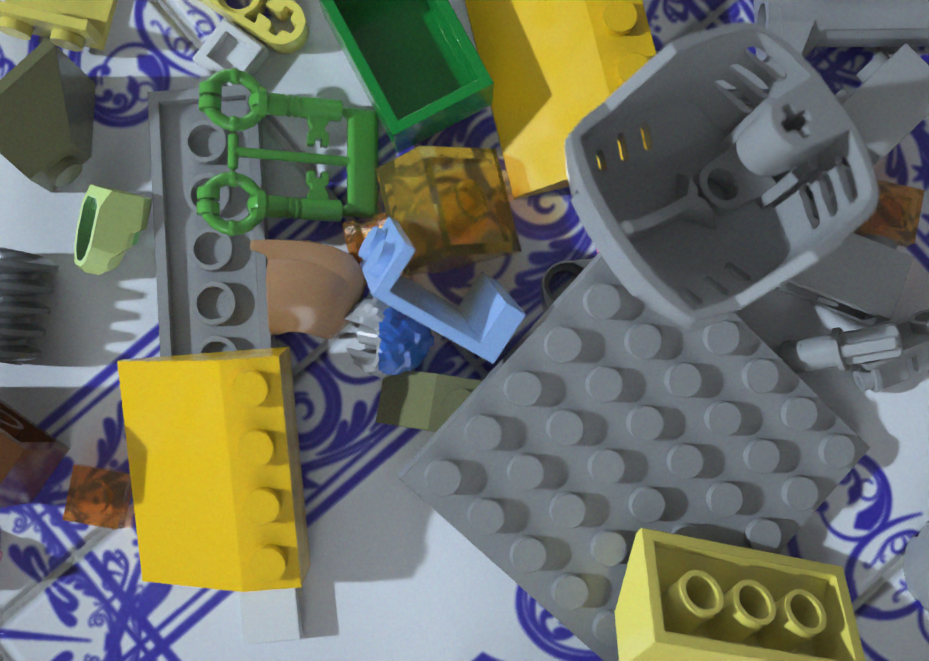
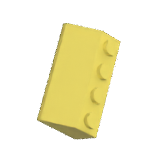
[615,528,866,661]

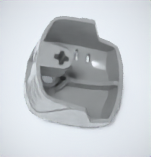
[564,22,879,332]

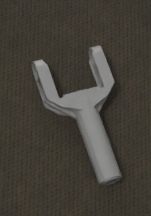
[715,0,929,106]

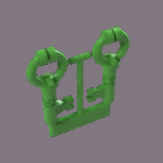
[197,68,378,236]

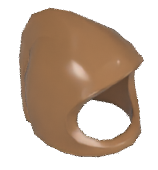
[250,239,366,339]

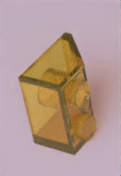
[376,146,521,275]

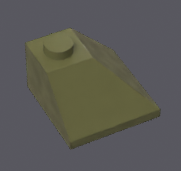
[0,37,96,193]

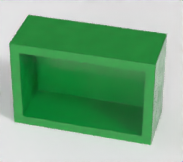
[319,0,494,153]

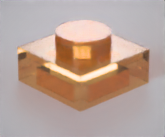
[853,180,925,247]
[63,464,132,530]

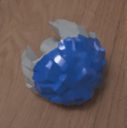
[344,293,434,378]

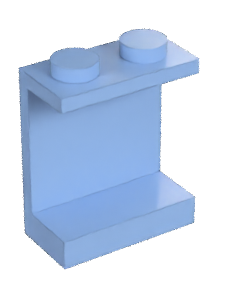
[359,217,526,364]

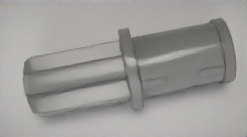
[782,323,903,374]

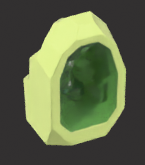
[74,184,152,275]

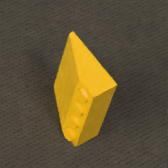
[464,0,656,200]
[117,346,311,592]

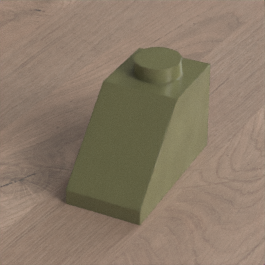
[376,371,482,432]

